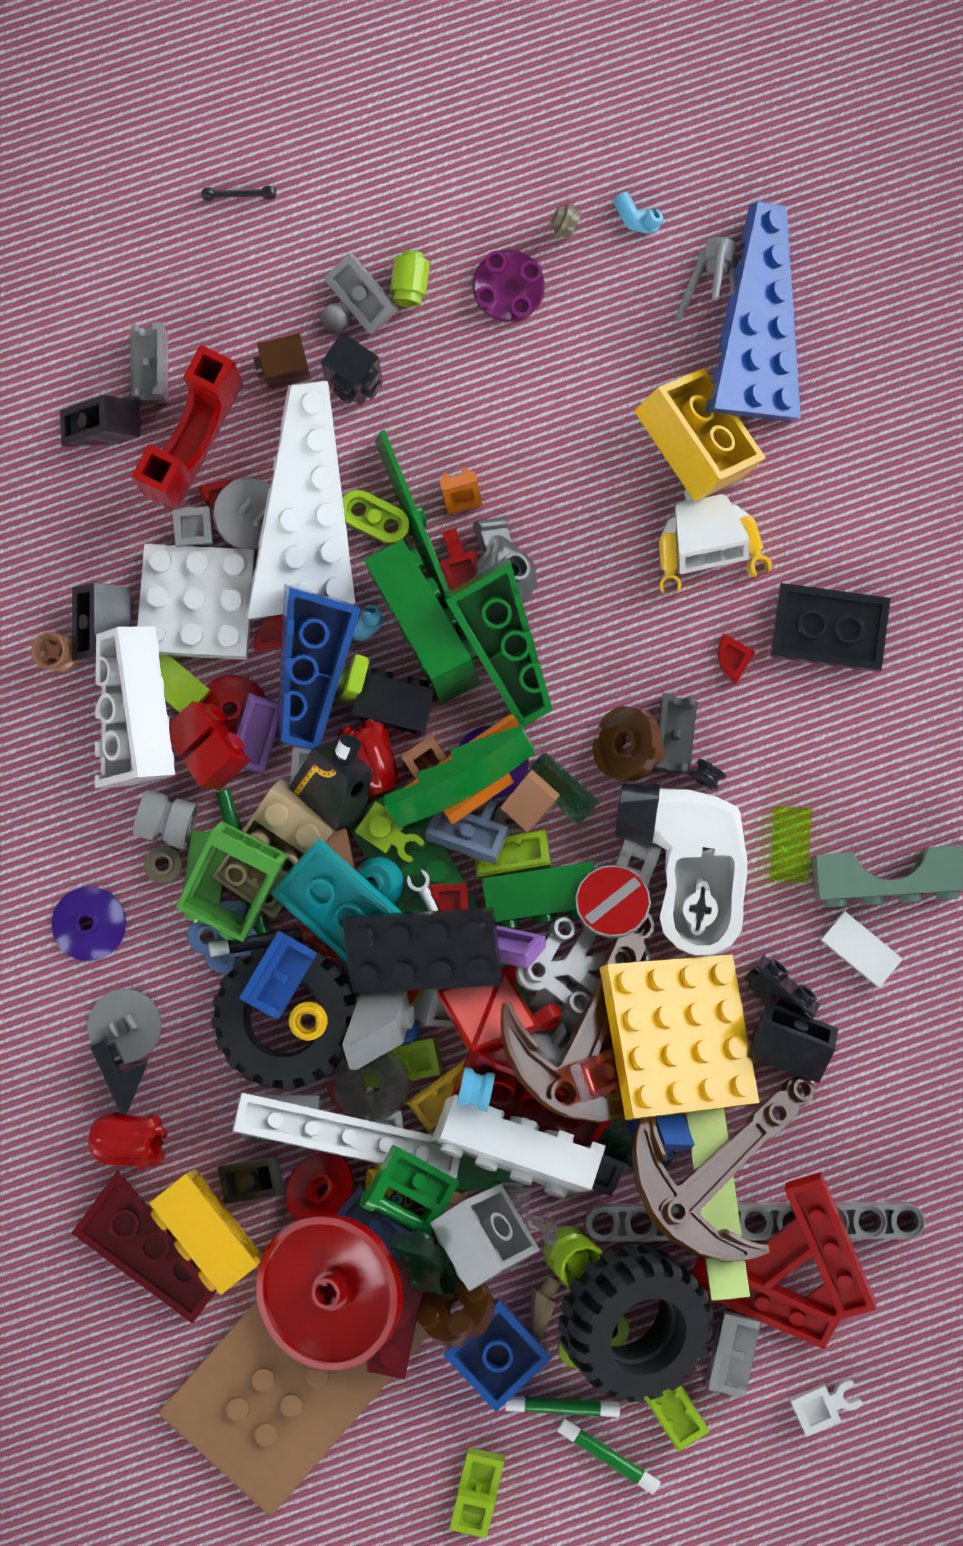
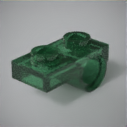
[390,1230,461,1296]

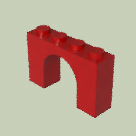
[131,344,243,510]

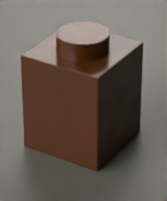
[253,333,311,388]

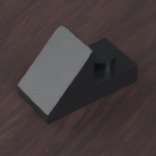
[90,1036,149,1115]
[217,1154,285,1204]

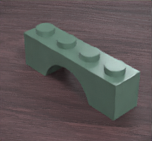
[811,845,963,908]

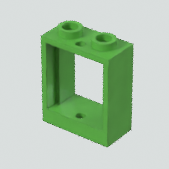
[175,821,288,942]

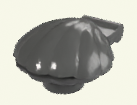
[473,517,537,602]

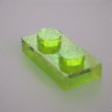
[769,806,812,883]

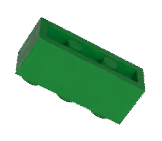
[482,861,594,928]

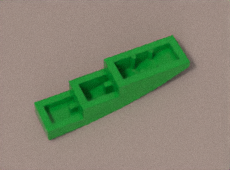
[383,725,535,828]

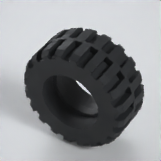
[211,947,357,1090]
[559,1244,713,1402]

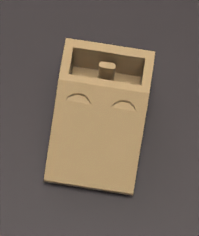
[212,778,334,919]

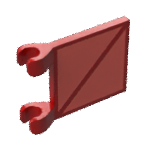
[437,964,562,1055]

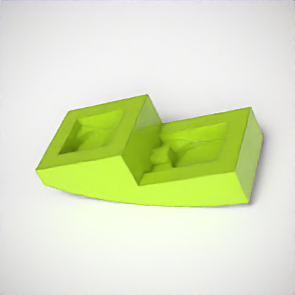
[159,655,211,713]
[361,1037,444,1090]
[449,1447,505,1539]

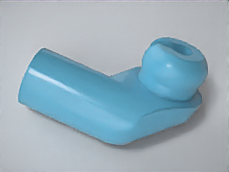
[612,192,663,234]
[351,605,383,642]

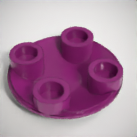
[472,250,545,322]

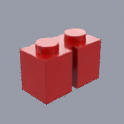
[169,701,251,790]

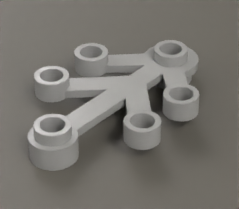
[516,917,650,1016]

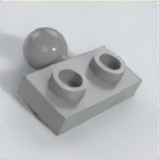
[321,253,399,334]

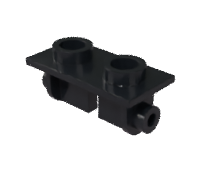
[744,955,820,1018]

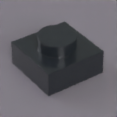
[592,1150,627,1197]

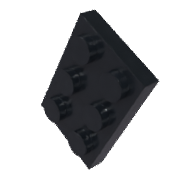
[770,583,891,672]

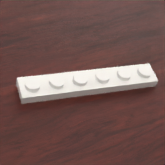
[232,1093,460,1178]

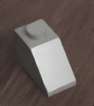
[342,991,415,1070]

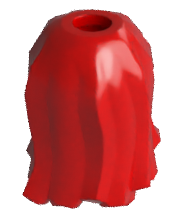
[337,719,399,796]
[88,1112,168,1171]

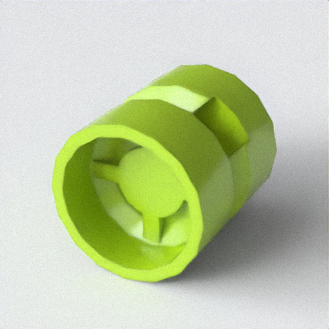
[543,1226,603,1288]

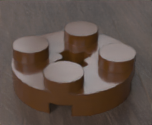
[593,706,664,782]
[417,1270,495,1348]

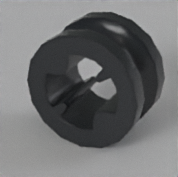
[689,758,727,792]

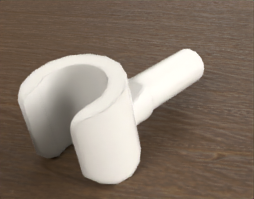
[407,869,438,911]

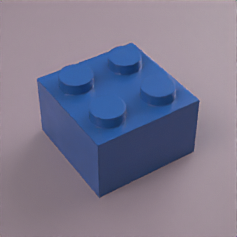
[443,1296,552,1412]

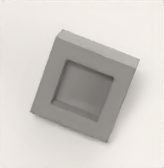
[173,506,214,547]

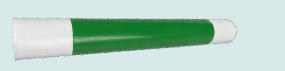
[505,1396,620,1417]
[557,1418,661,1495]

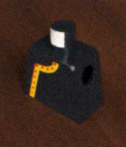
[289,734,373,831]

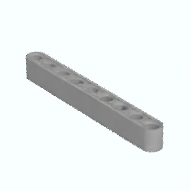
[585,1201,926,1242]

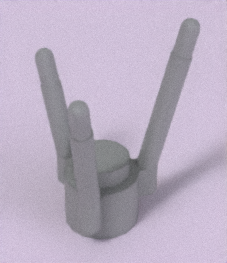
[675,237,739,321]

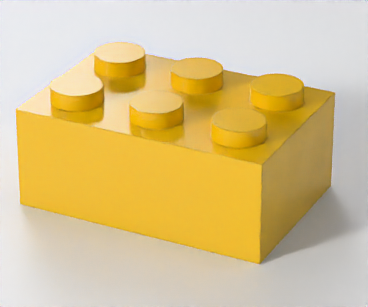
[634,368,766,502]
[149,1169,263,1295]

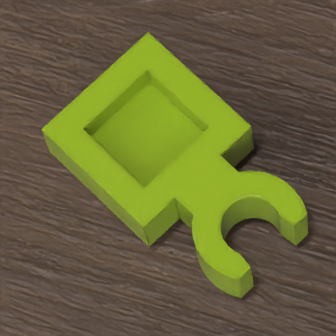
[355,802,425,863]

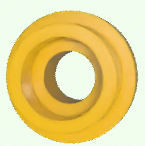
[289,1002,328,1041]

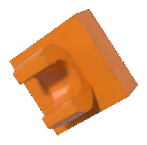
[439,467,483,515]

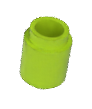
[390,250,430,307]

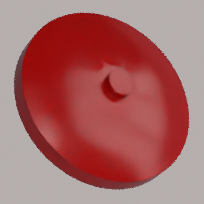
[256,1214,403,1371]

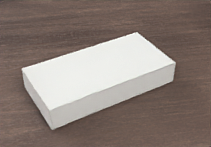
[820,911,903,988]

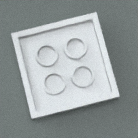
[137,544,255,660]

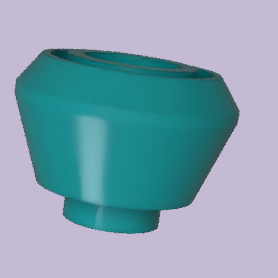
[356,857,404,904]

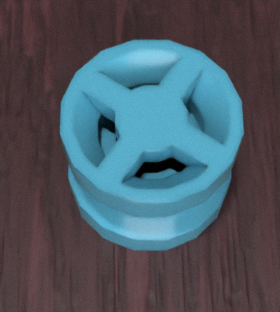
[457,1067,495,1112]

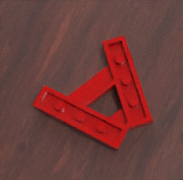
[690,1172,877,1350]

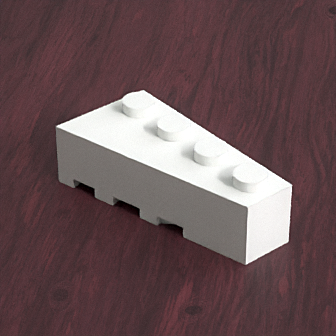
[95,627,175,788]
[431,1095,606,1198]

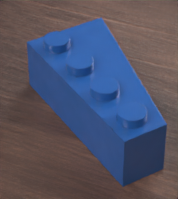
[277,584,361,750]

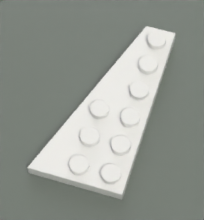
[245,381,355,619]

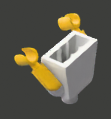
[659,490,772,595]

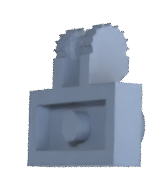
[425,799,509,865]

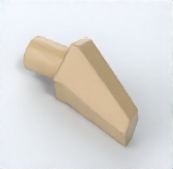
[531,1275,561,1338]

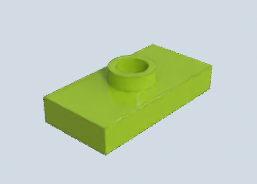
[335,654,370,705]
[475,829,552,881]
[644,1385,710,1452]

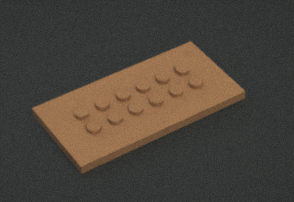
[158,1182,458,1516]

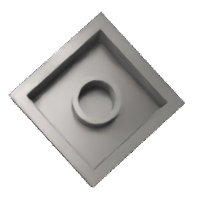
[430,1184,540,1291]

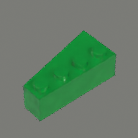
[364,539,480,705]
[444,557,553,727]

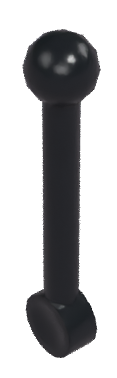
[201,186,276,201]

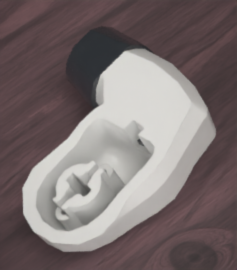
[615,784,747,955]

